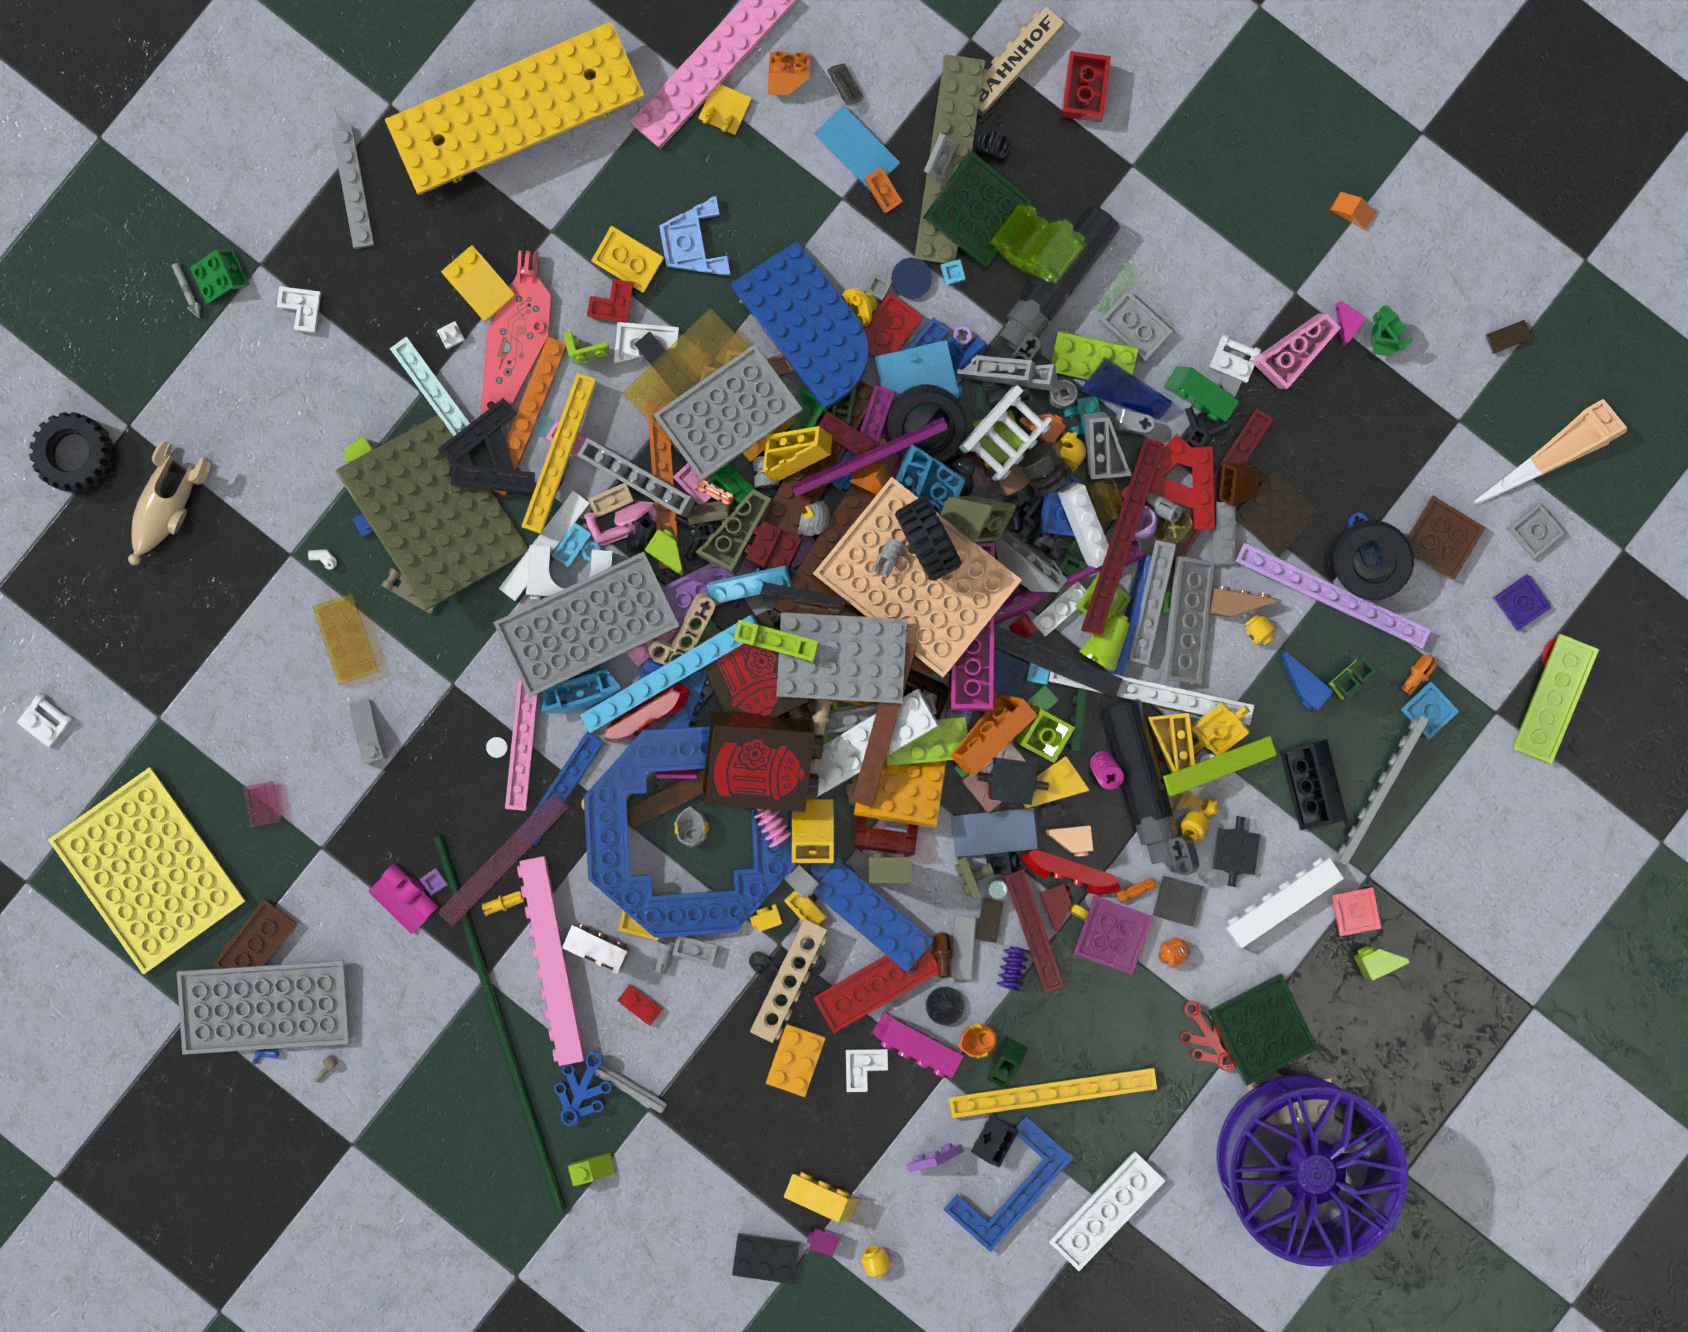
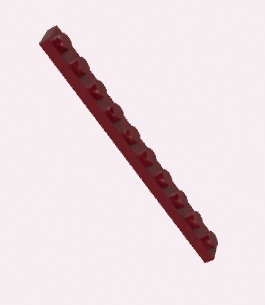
[1167,408,1273,583]
[1081,437,1165,637]

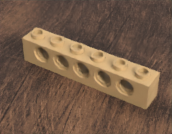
[750,918,829,1043]

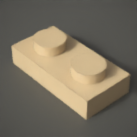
[588,483,634,518]

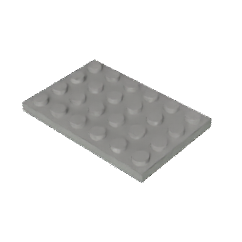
[653,344,803,482]
[776,613,907,704]

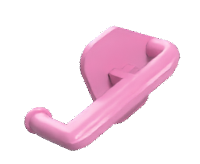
[584,501,658,546]

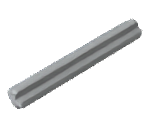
[594,1064,667,1113]

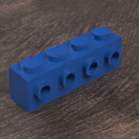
[666,668,710,729]

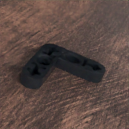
[749,951,826,1001]

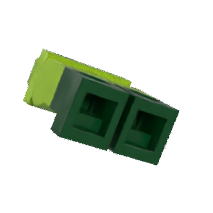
[1328,656,1377,699]

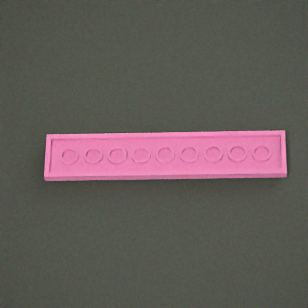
[629,0,797,149]

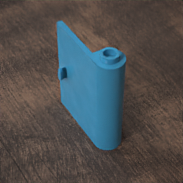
[875,340,963,415]

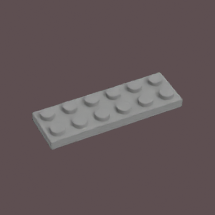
[1162,556,1215,684]

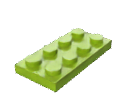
[1051,330,1138,388]
[886,717,967,766]

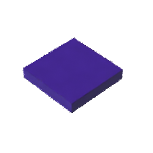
[1493,574,1552,631]

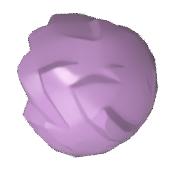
[1134,505,1157,540]

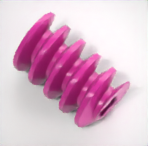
[1090,751,1124,789]

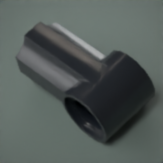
[627,516,655,552]

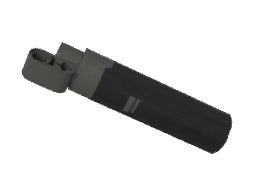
[1000,206,1120,362]
[1103,699,1200,876]

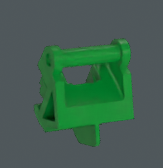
[1370,306,1413,356]

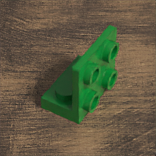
[190,248,250,304]

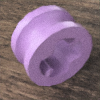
[953,326,971,346]

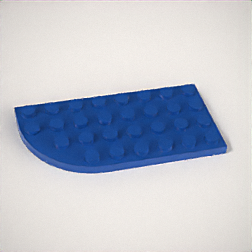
[730,241,868,410]

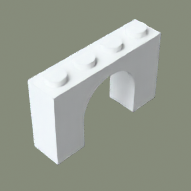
[526,545,612,600]

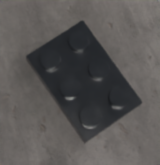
[732,1233,800,1284]

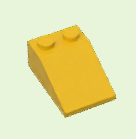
[441,245,516,322]

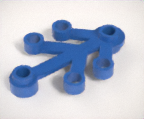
[554,1051,613,1127]

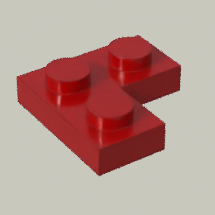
[587,279,634,323]

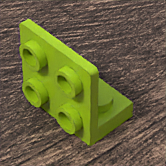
[563,330,612,364]

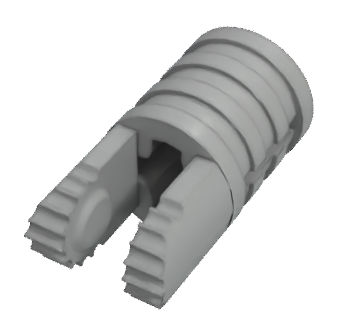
[1146,492,1182,523]
[872,537,906,578]

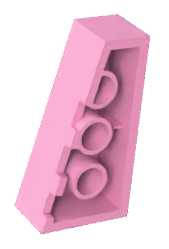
[1251,314,1341,389]

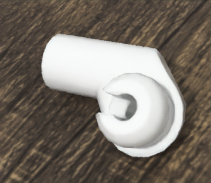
[308,549,337,570]

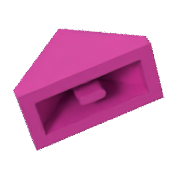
[1335,301,1366,345]

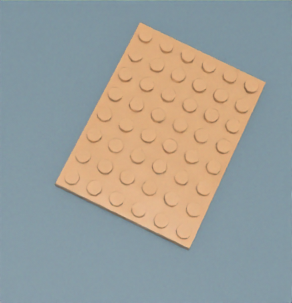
[813,477,1022,678]

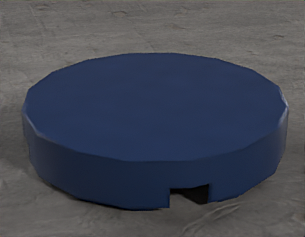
[891,257,932,299]

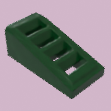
[831,385,858,425]

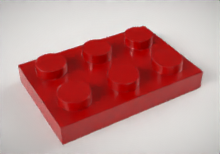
[864,292,923,358]

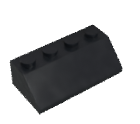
[1280,739,1347,830]

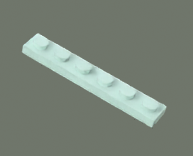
[390,337,470,436]

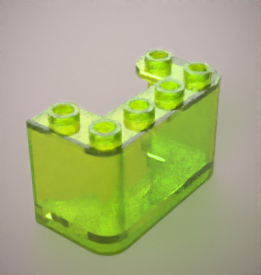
[990,204,1086,285]

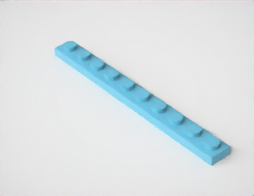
[580,615,758,733]

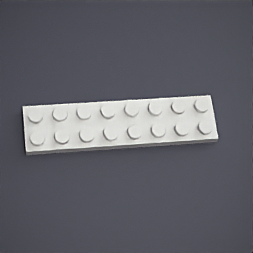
[807,689,939,799]

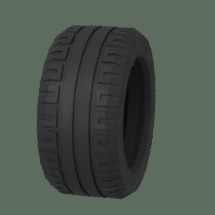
[887,384,967,463]

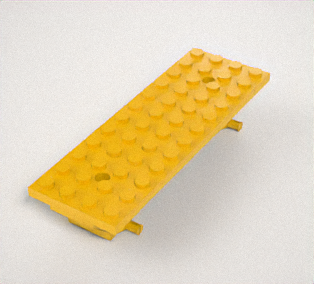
[385,21,645,195]

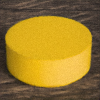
[1068,903,1089,920]

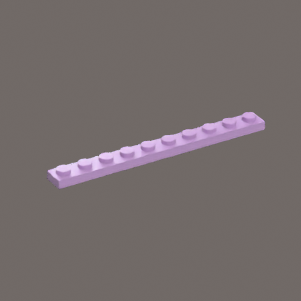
[1235,543,1431,649]

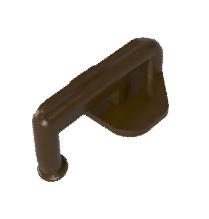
[903,669,948,720]

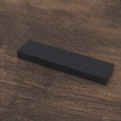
[760,582,845,610]

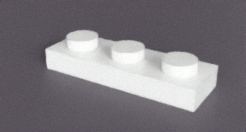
[1032,581,1086,637]

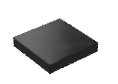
[1152,876,1203,926]

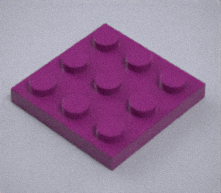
[1073,895,1153,975]

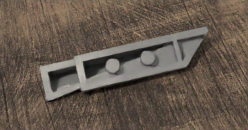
[956,355,1058,391]

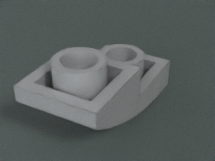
[784,863,819,899]

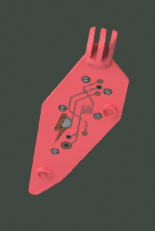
[481,250,551,415]

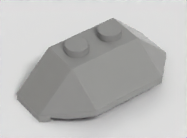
[994,531,1068,592]

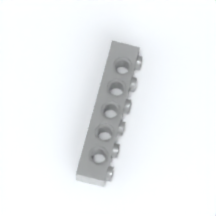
[577,438,697,518]

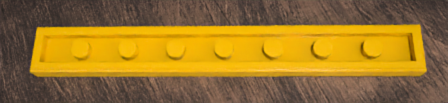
[521,372,597,534]

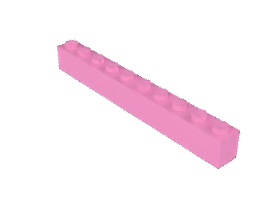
[517,856,585,1066]

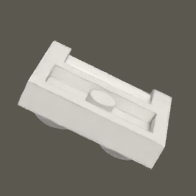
[1209,334,1261,384]
[17,693,73,748]

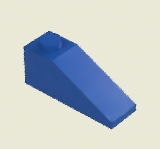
[1280,652,1334,711]

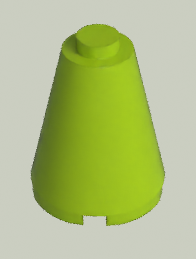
[1079,612,1130,672]

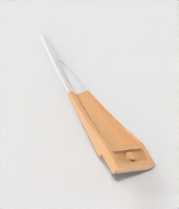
[1474,399,1627,505]

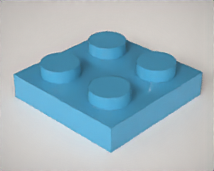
[1400,681,1459,740]

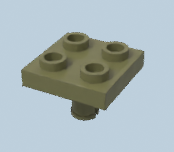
[954,857,994,899]

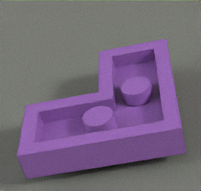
[906,1143,964,1172]

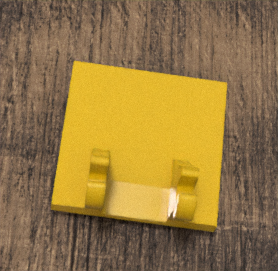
[698,84,752,135]

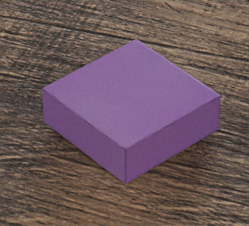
[419,868,448,896]

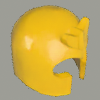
[1048,431,1086,473]

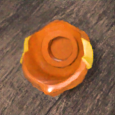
[958,1023,998,1059]

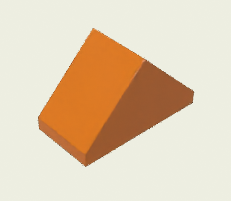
[1330,192,1376,230]
[849,462,891,495]

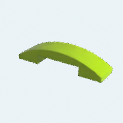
[733,620,819,662]

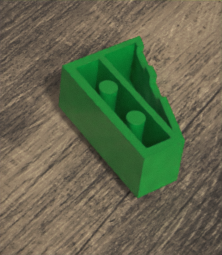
[1164,366,1239,423]

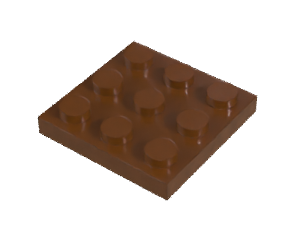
[1406,496,1486,580]

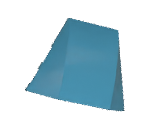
[895,444,965,515]
[541,663,621,714]

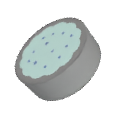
[987,880,1008,900]

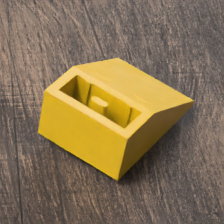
[792,799,834,863]

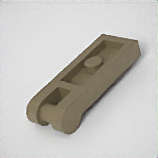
[381,568,437,614]

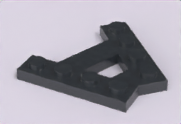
[439,398,535,494]

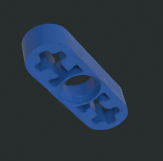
[1348,513,1383,570]

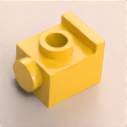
[750,904,782,932]

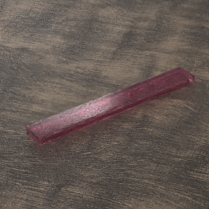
[437,793,569,927]

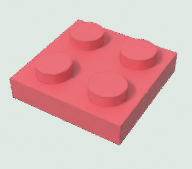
[1331,887,1381,936]

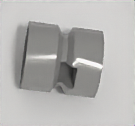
[1048,379,1077,410]
[752,456,781,488]

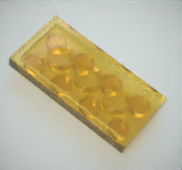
[313,594,379,685]

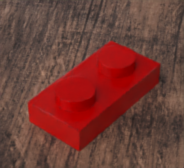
[617,984,663,1026]

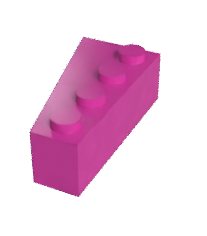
[872,1011,964,1078]

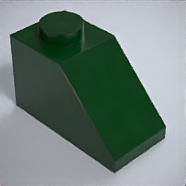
[987,1039,1027,1089]

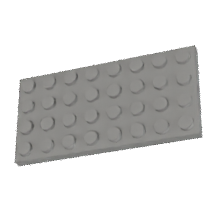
[493,552,680,698]
[177,960,350,1054]

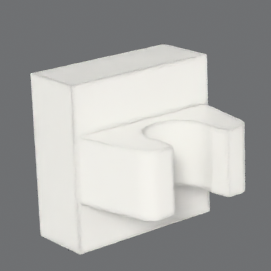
[437,321,465,350]

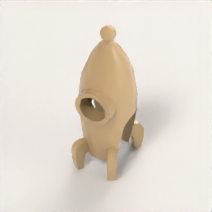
[128,440,211,565]

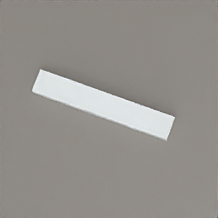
[499,491,590,601]

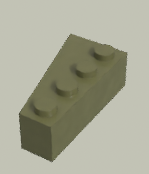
[696,489,773,575]
[868,852,912,883]

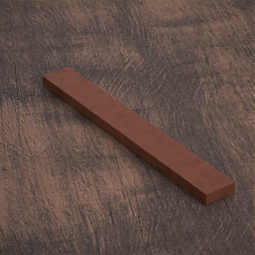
[852,643,917,807]

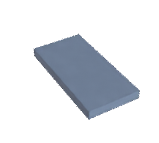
[951,808,1038,857]

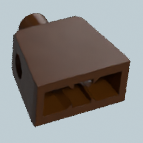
[1218,463,1265,506]

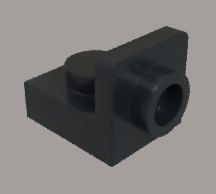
[985,851,1020,875]

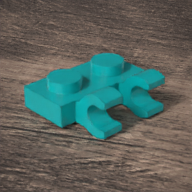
[1063,395,1100,438]

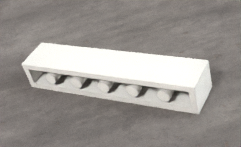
[1225,857,1344,949]

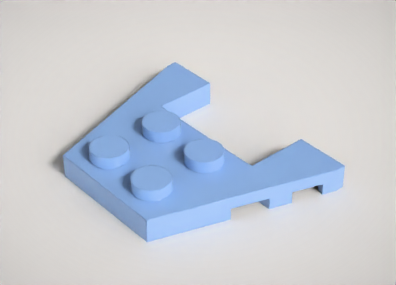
[659,196,730,276]

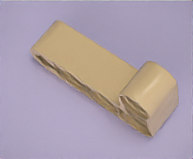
[648,592,715,665]

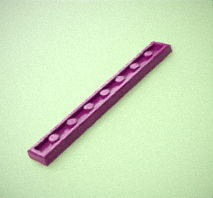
[793,417,948,496]

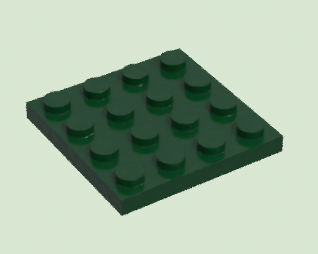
[923,151,1033,267]
[1208,973,1318,1086]

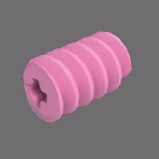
[751,808,791,848]

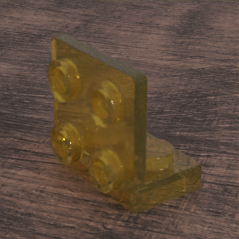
[1086,478,1123,525]

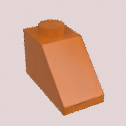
[1018,414,1066,447]

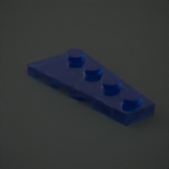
[1081,357,1172,420]

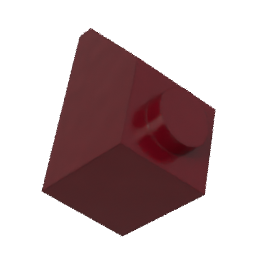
[1039,883,1073,931]

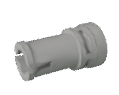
[653,942,675,974]

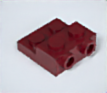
[744,521,803,571]

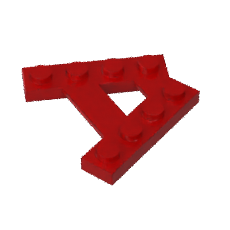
[1120,434,1215,530]

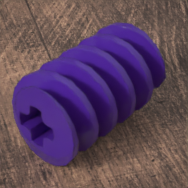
[997,946,1030,991]

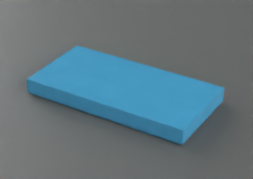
[814,105,900,192]

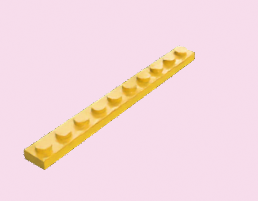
[948,1068,1157,1118]

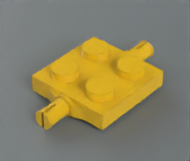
[1191,701,1250,756]

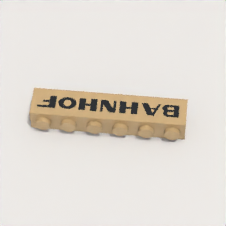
[977,6,1064,117]

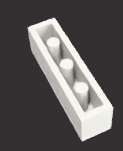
[1057,482,1109,568]

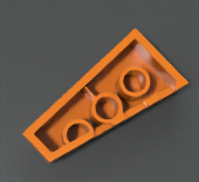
[950,694,1037,775]

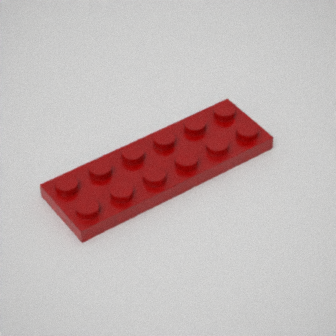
[813,948,938,1034]

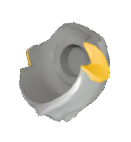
[798,501,830,536]
[674,806,709,848]

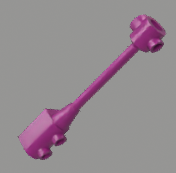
[994,539,1144,625]

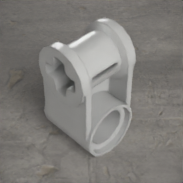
[1114,409,1154,435]

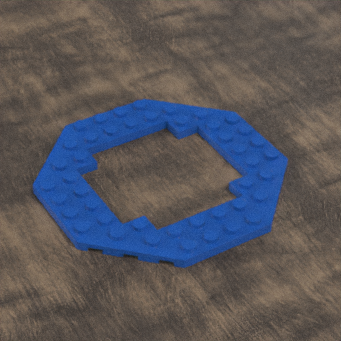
[584,726,795,938]

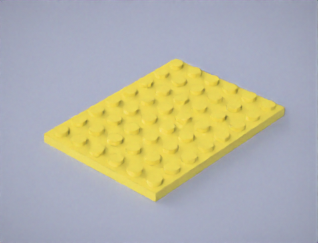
[48,767,246,975]

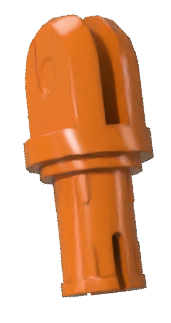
[1400,654,1437,696]

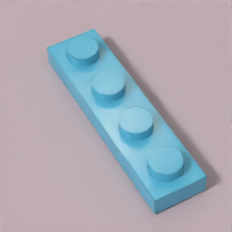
[707,566,792,604]

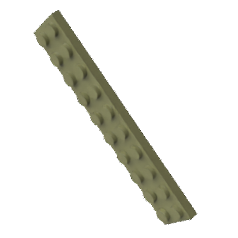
[915,54,985,264]

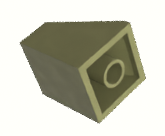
[940,496,1017,542]

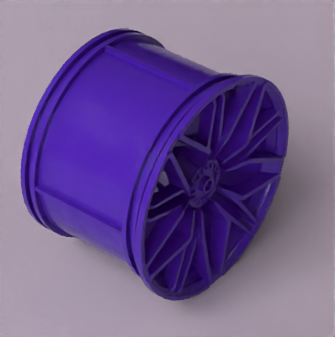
[1216,1075,1408,1267]

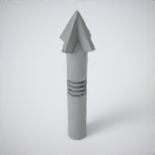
[172,263,201,318]

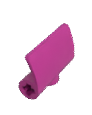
[368,863,439,934]

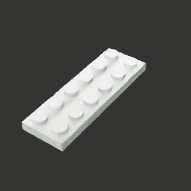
[1049,1151,1165,1271]

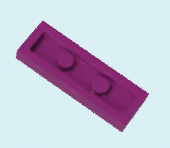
[859,384,895,443]

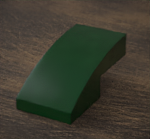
[1060,538,1085,577]

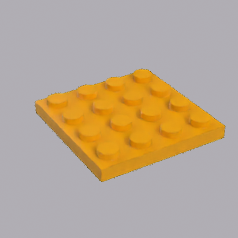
[854,760,946,828]

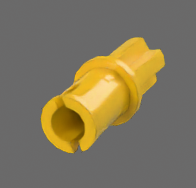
[482,891,524,916]

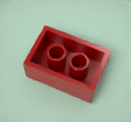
[1061,51,1111,122]

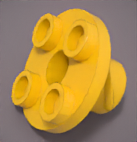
[840,288,877,328]

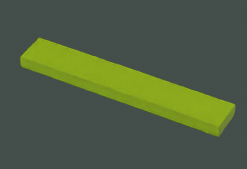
[1163,736,1277,796]

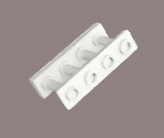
[959,385,1053,481]

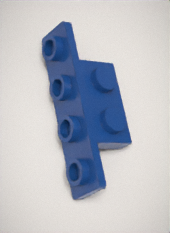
[947,336,987,375]

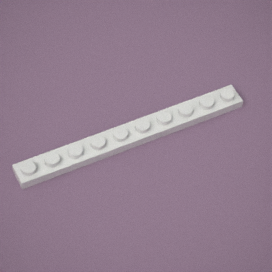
[1048,671,1254,725]

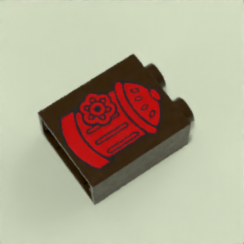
[694,610,815,719]
[702,712,824,812]

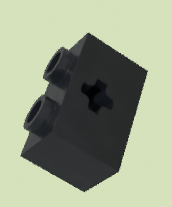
[971,1115,1019,1167]

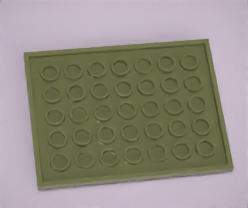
[336,415,529,611]

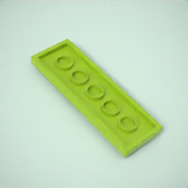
[1512,634,1599,764]

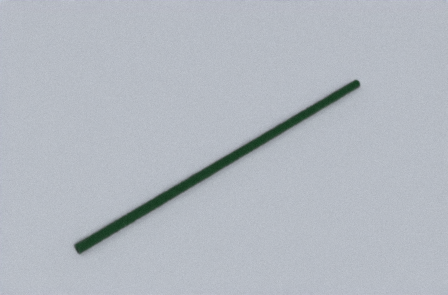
[433,835,566,1213]

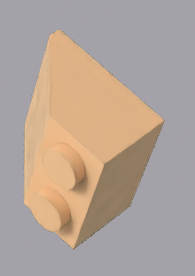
[1046,826,1093,856]

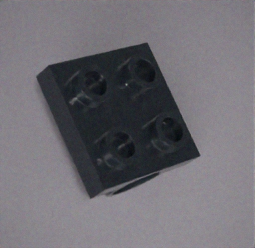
[981,382,1033,416]

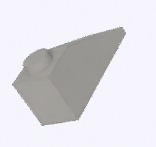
[349,700,387,765]

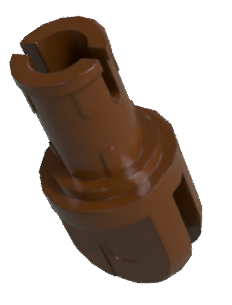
[933,932,954,978]

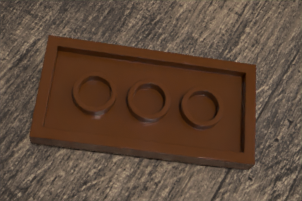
[212,899,297,968]

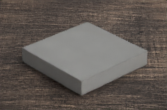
[1507,502,1566,560]

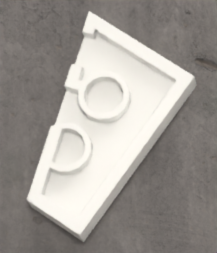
[614,322,679,364]

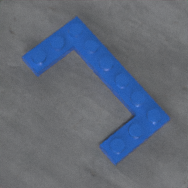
[943,1116,1073,1252]

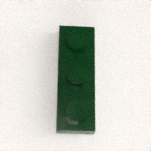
[1066,689,1087,752]

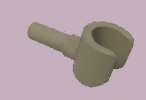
[314,1055,337,1083]

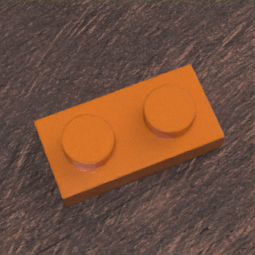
[863,167,903,213]

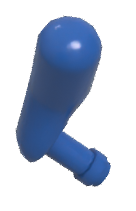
[252,1050,279,1065]

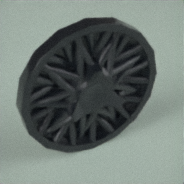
[926,986,964,1025]

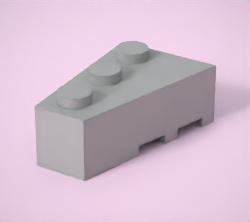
[1084,412,1132,479]

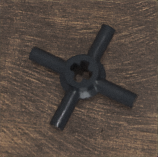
[1183,407,1230,464]
[675,514,715,561]

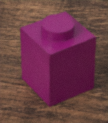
[807,1226,839,1256]

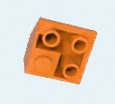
[768,51,811,95]

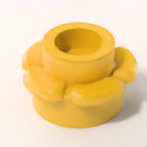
[1201,798,1219,818]

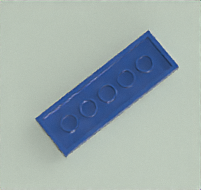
[814,860,933,972]

